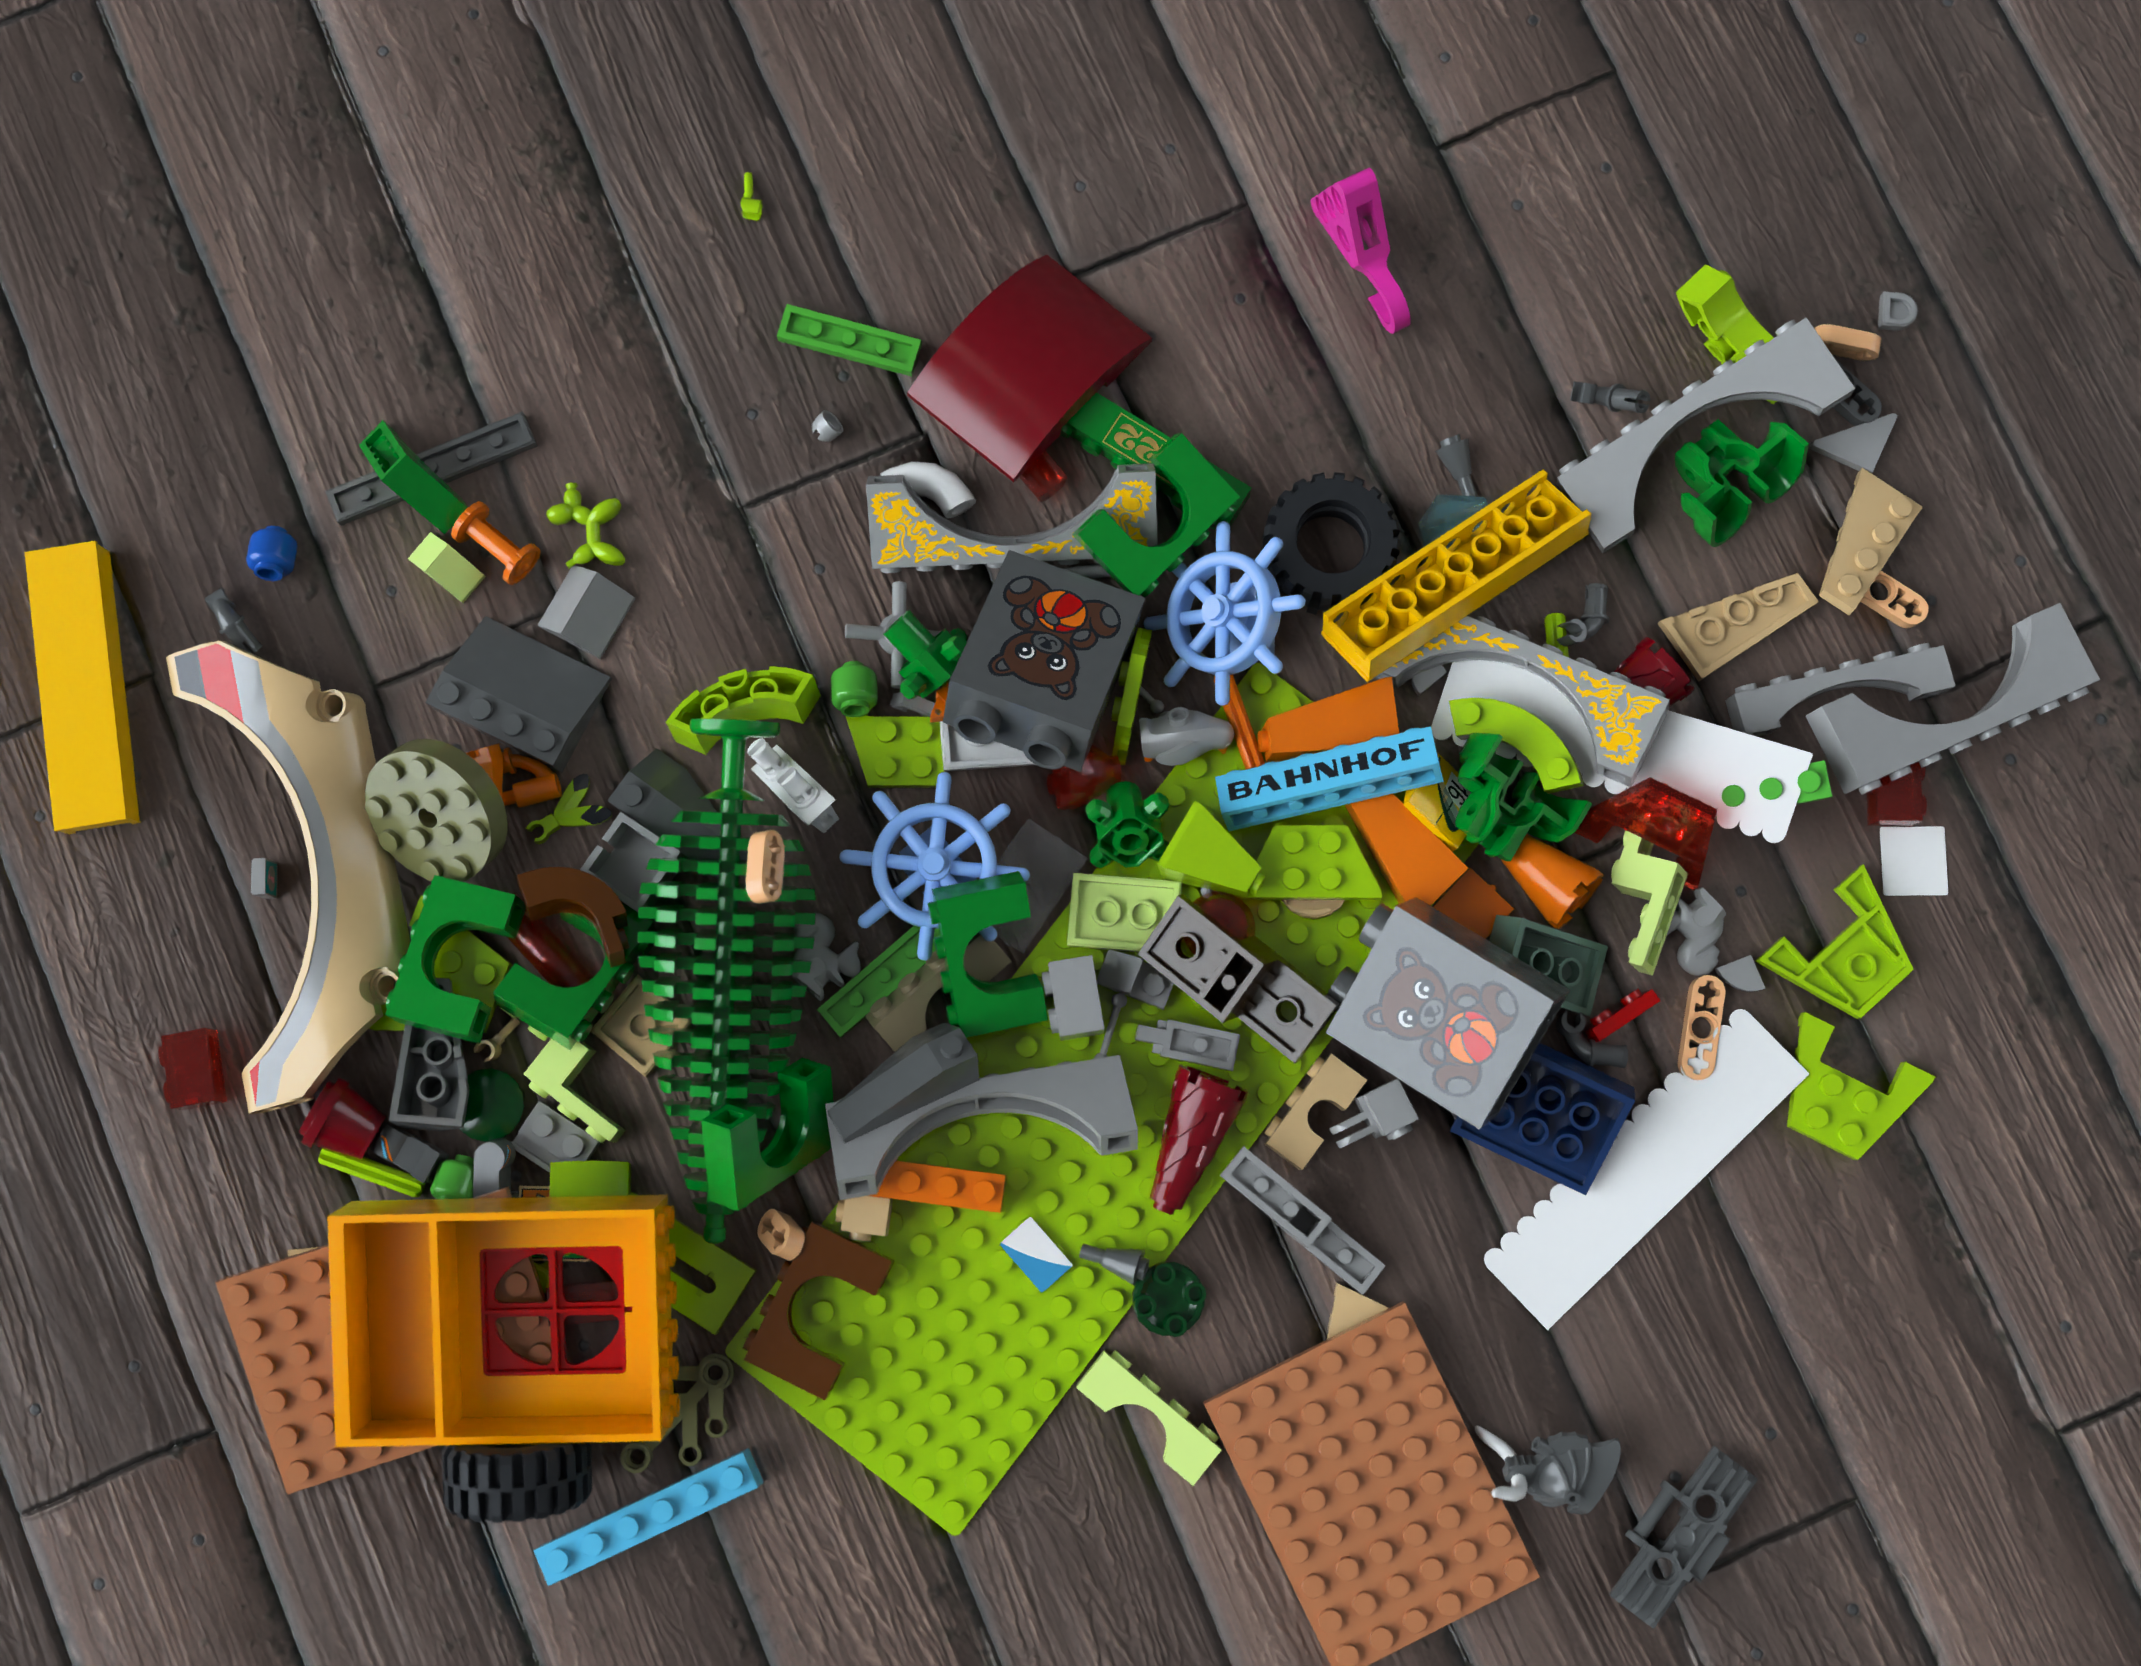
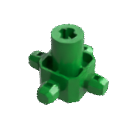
[883,610,968,699]
[1086,781,1170,868]

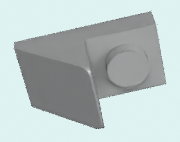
[1096,949,1174,1010]

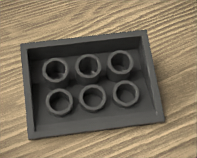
[425,616,612,773]

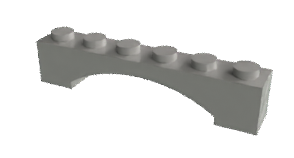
[1725,643,1956,737]

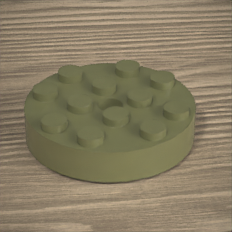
[365,739,508,882]

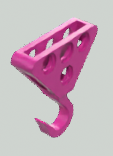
[1311,167,1411,334]

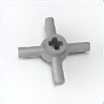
[845,581,941,689]

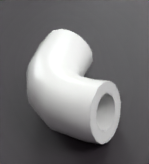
[880,461,976,518]

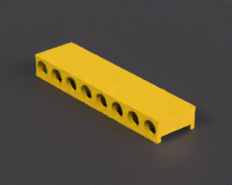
[1321,469,1592,682]
[24,541,140,834]

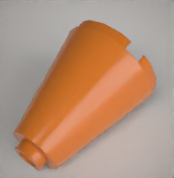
[1501,834,1604,930]

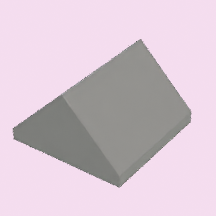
[538,565,636,660]

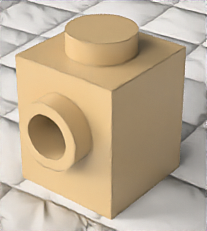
[836,1196,893,1242]

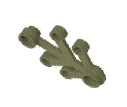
[620,1353,735,1473]

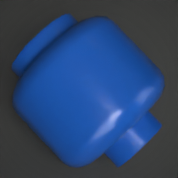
[246,526,298,581]

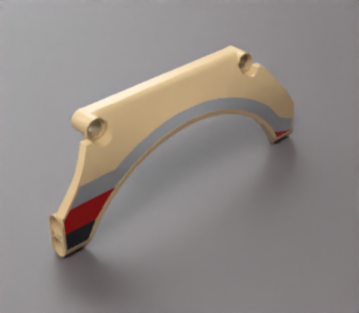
[166,640,410,1114]

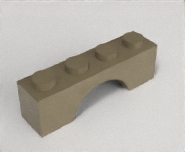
[865,932,1012,1052]

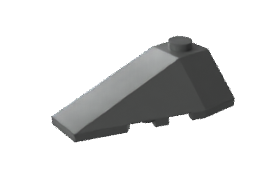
[607,749,748,879]
[389,978,470,1131]

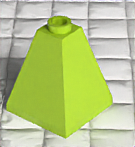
[1157,801,1266,897]

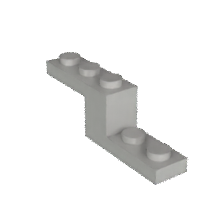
[1220,1146,1386,1295]

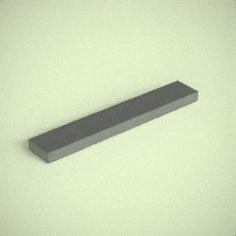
[325,411,538,526]

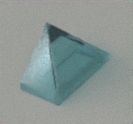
[1419,494,1488,548]

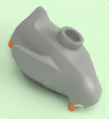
[1139,707,1234,766]

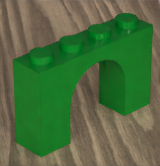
[1072,433,1240,597]
[928,871,1048,1038]
[385,875,526,1044]
[493,903,654,1050]
[701,1058,833,1211]

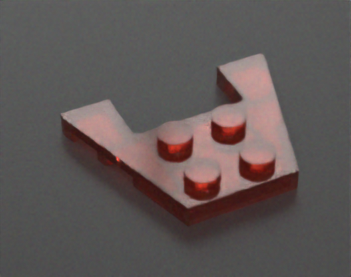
[1575,777,1718,890]

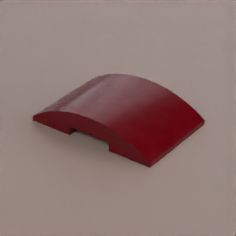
[907,254,1153,482]

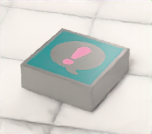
[251,858,278,899]

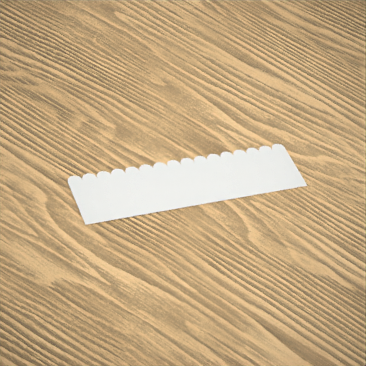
[1431,660,1813,843]
[1484,1009,1809,1330]

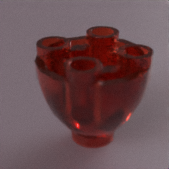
[1047,745,1121,811]

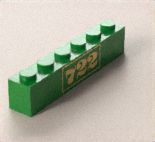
[1061,392,1252,530]

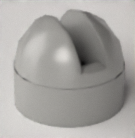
[812,410,843,442]

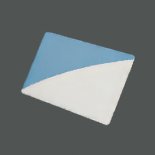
[1000,1217,1072,1293]

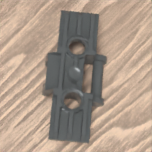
[1609,1446,1758,1629]

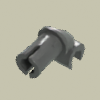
[1570,381,1650,414]
[1557,583,1609,647]
[205,587,263,653]
[1556,1011,1628,1068]

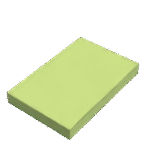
[1067,873,1182,952]

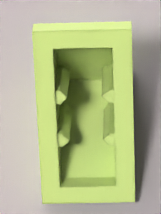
[408,532,486,603]

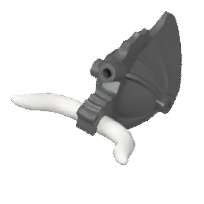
[1475,1426,1621,1515]

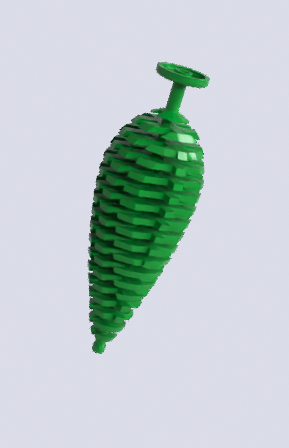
[637,719,816,1244]

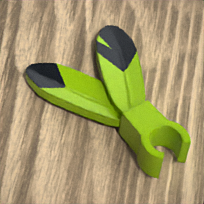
[526,774,612,844]

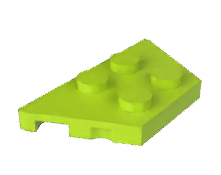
[1111,628,1152,765]
[1240,825,1383,900]

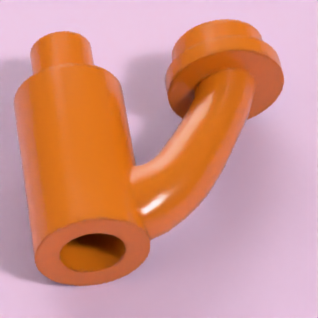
[502,747,562,808]

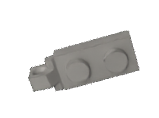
[1135,1019,1240,1071]

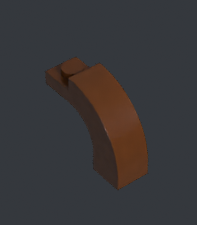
[517,867,629,968]

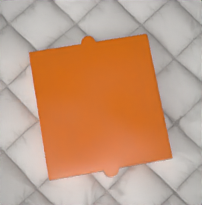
[1433,868,1514,939]

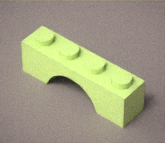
[1076,1350,1222,1486]

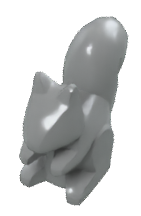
[1667,887,1726,976]
[792,912,861,1002]

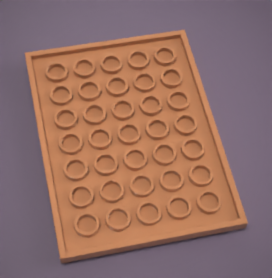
[215,1186,551,1495]
[1203,1301,1540,1666]

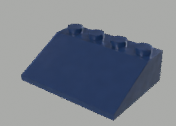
[1450,1043,1635,1195]

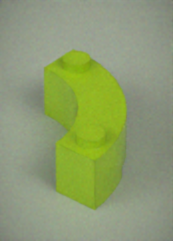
[1676,264,1777,405]
[666,666,821,755]
[1449,698,1584,794]

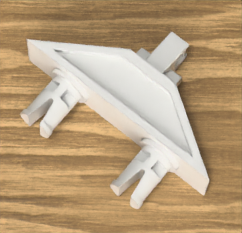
[747,738,839,833]

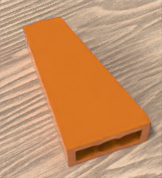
[1258,677,1399,763]
[1345,794,1468,906]

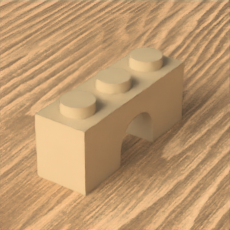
[1264,1053,1367,1170]

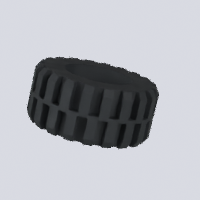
[1261,472,1401,615]
[442,1442,593,1523]

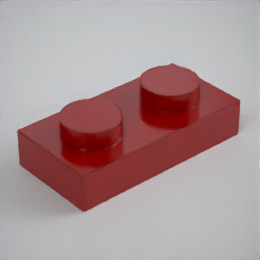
[1584,988,1661,1042]

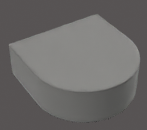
[1878,291,1918,331]

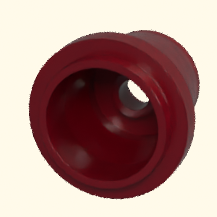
[298,1078,387,1160]

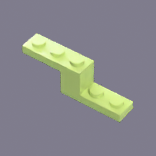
[1611,795,1688,976]
[501,1008,625,1143]

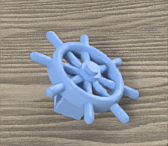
[1143,521,1306,706]
[839,772,1030,961]

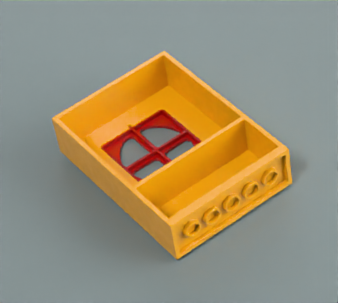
[328,1195,680,1447]

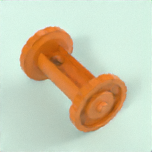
[451,501,541,585]

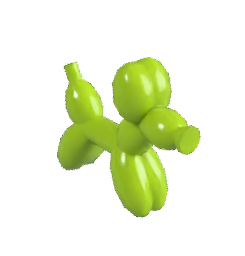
[546,483,625,569]

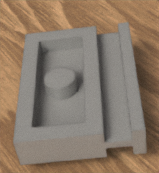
[511,1101,601,1173]

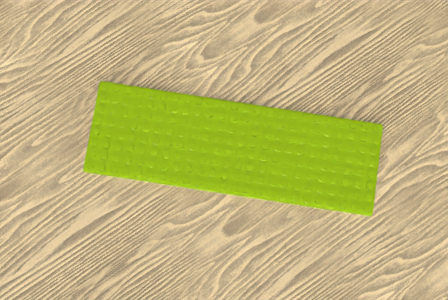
[725,663,1479,1536]

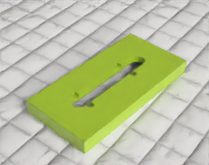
[630,1192,757,1335]

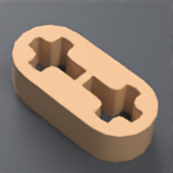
[1815,324,1882,361]
[746,830,785,903]
[757,1208,805,1261]

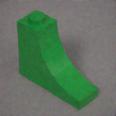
[359,420,468,534]

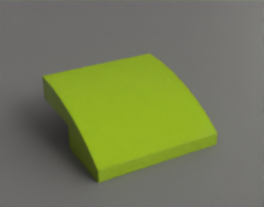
[549,1161,631,1197]

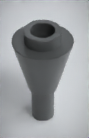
[1435,434,1478,501]
[1079,1243,1150,1286]

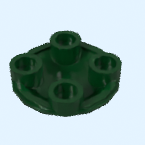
[459,1068,525,1142]
[1132,1262,1206,1337]

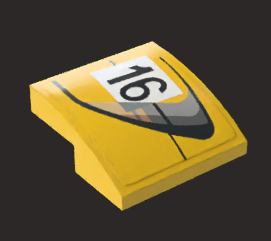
[1403,752,1471,852]

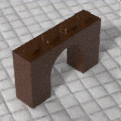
[743,1222,895,1400]

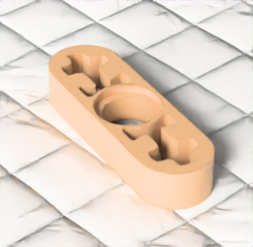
[1860,571,1929,628]
[1678,975,1726,1080]

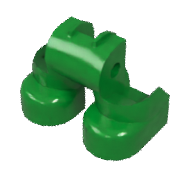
[1674,419,1809,547]
[1455,733,1592,861]

